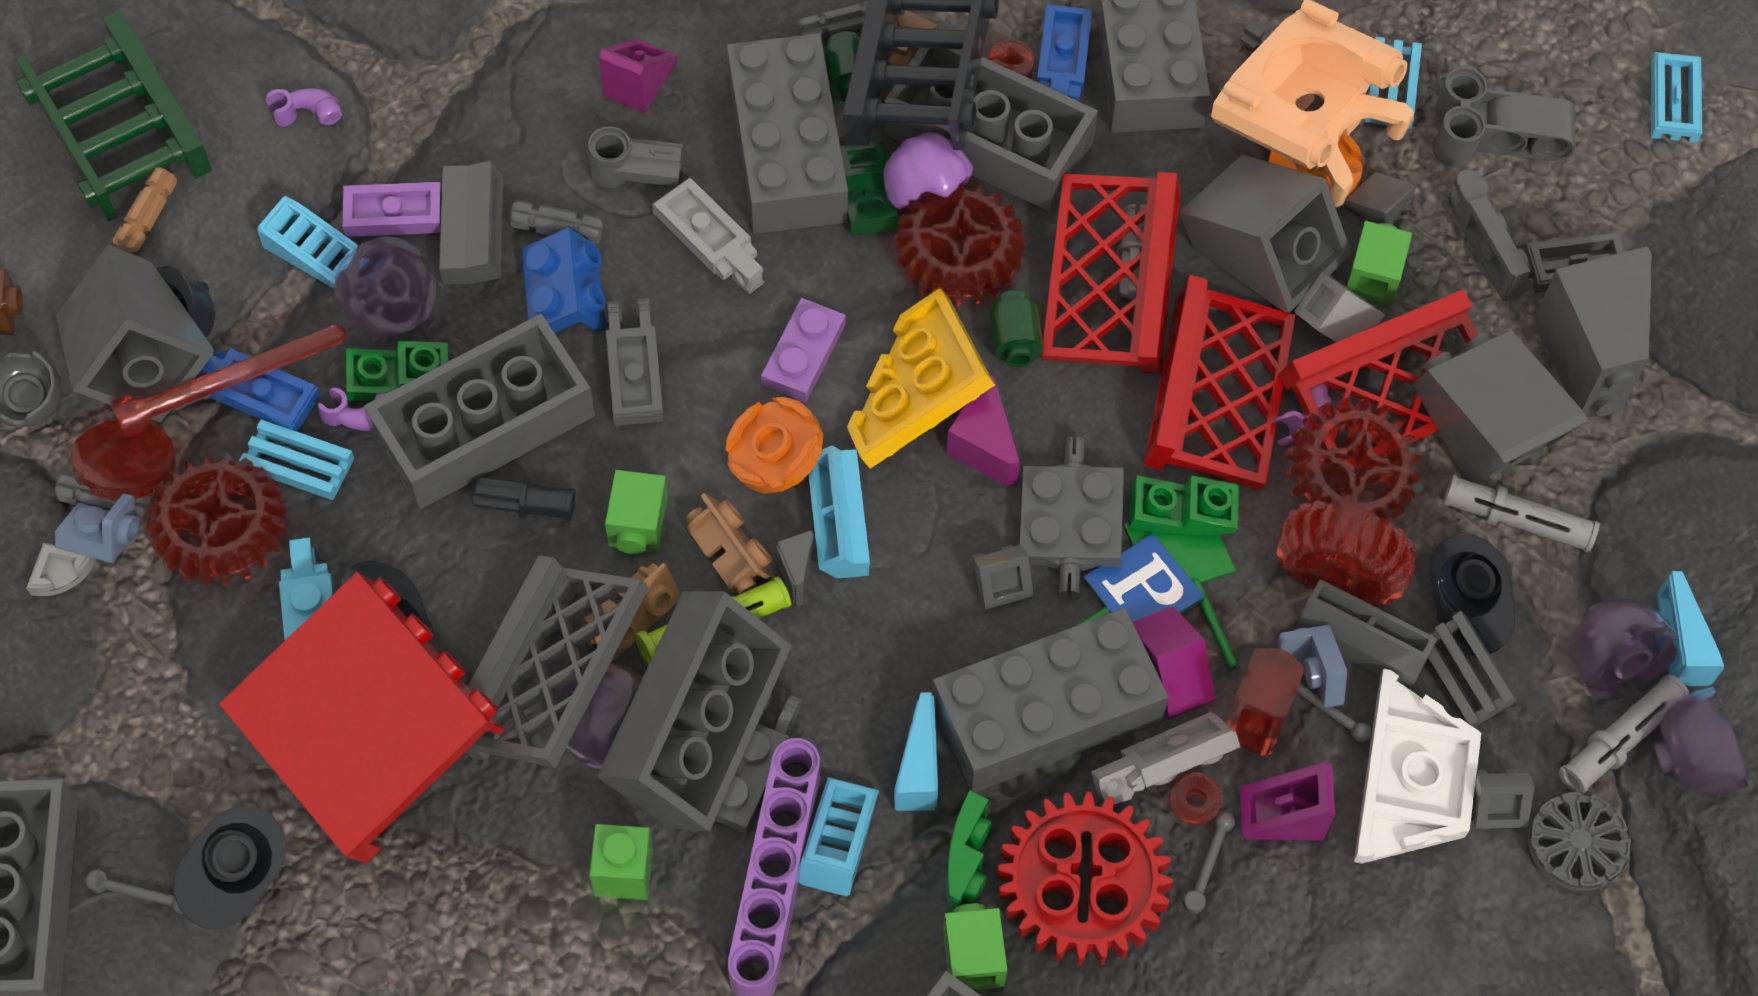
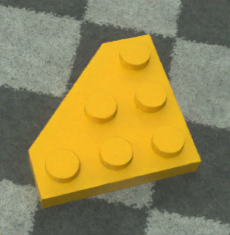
[847,287,995,469]

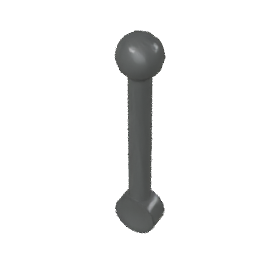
[1279,669,1372,743]
[1183,811,1235,914]
[85,870,183,914]

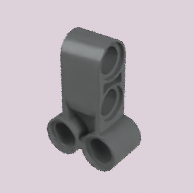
[1433,67,1576,167]

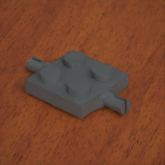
[1020,437,1124,600]

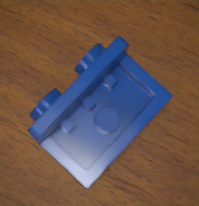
[522,227,606,333]

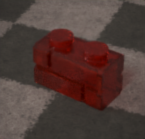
[1227,647,1305,757]

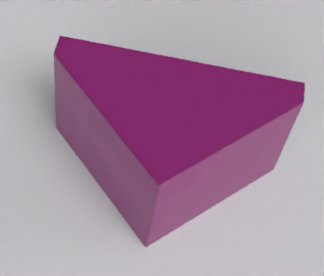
[599,39,678,113]
[946,375,1020,487]
[1132,606,1216,720]
[1240,761,1335,841]

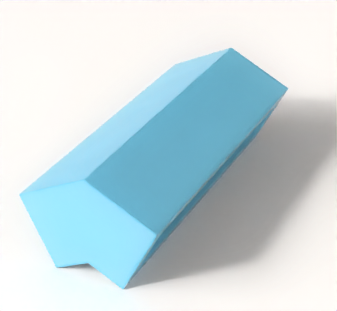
[808,445,870,578]

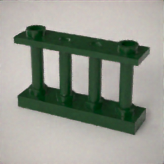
[16,10,212,221]

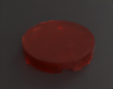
[71,419,176,500]

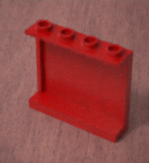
[219,572,505,863]

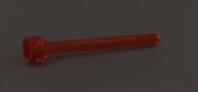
[110,325,346,439]

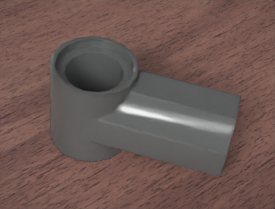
[588,126,683,188]

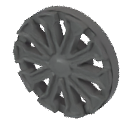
[1528,791,1631,891]

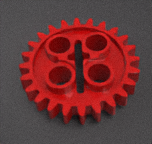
[997,792,1173,966]

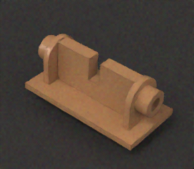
[686,493,775,595]
[580,563,681,665]

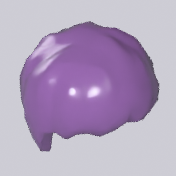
[883,132,974,209]

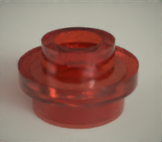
[1169,772,1223,825]

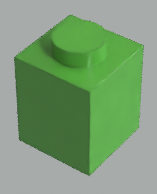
[1346,221,1412,305]
[605,470,668,554]
[590,824,653,900]
[943,903,1007,990]

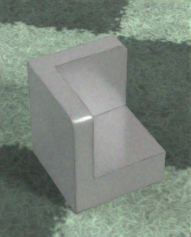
[1294,272,1385,342]

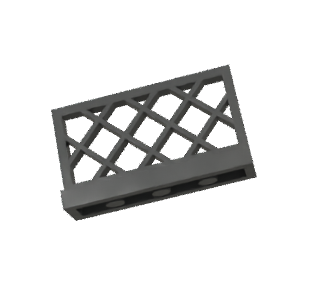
[466,555,649,768]

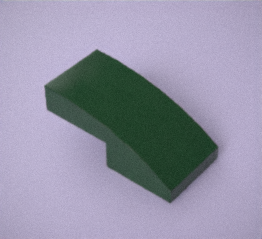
[840,140,899,236]

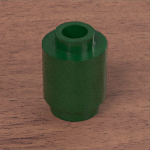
[823,31,860,102]
[990,290,1044,367]

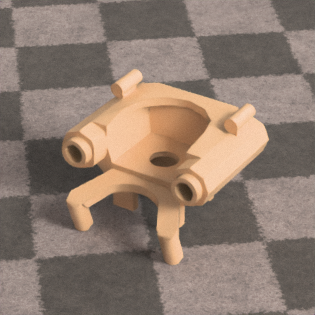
[1211,0,1414,207]

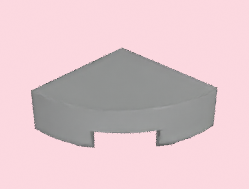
[26,543,96,596]

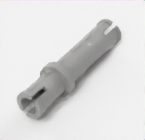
[1443,474,1600,553]
[1559,674,1690,794]

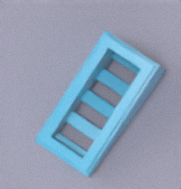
[257,196,369,292]
[1657,571,1724,686]
[894,692,938,811]
[799,777,879,896]

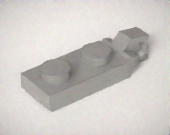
[652,178,764,294]
[1091,712,1240,804]

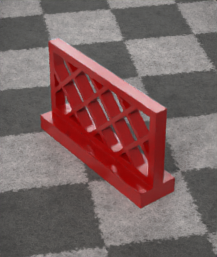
[1041,172,1181,374]
[1143,275,1296,490]
[1279,289,1479,476]

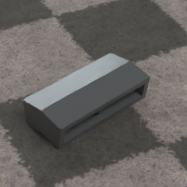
[439,160,503,285]
[1296,579,1438,690]

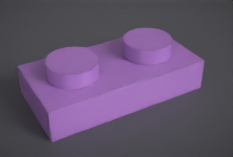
[342,182,442,237]
[761,298,846,403]

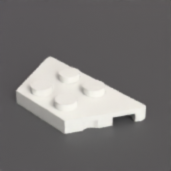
[1354,669,1481,864]

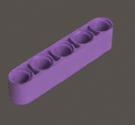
[728,738,820,996]

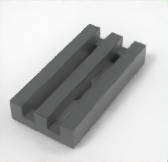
[1523,232,1625,293]
[1428,611,1518,727]

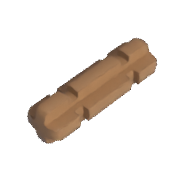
[113,167,177,254]

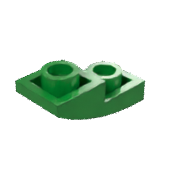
[344,341,448,401]
[1129,475,1239,535]
[946,790,992,913]

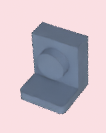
[55,493,140,563]
[1277,625,1347,708]

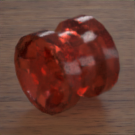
[987,40,1034,80]

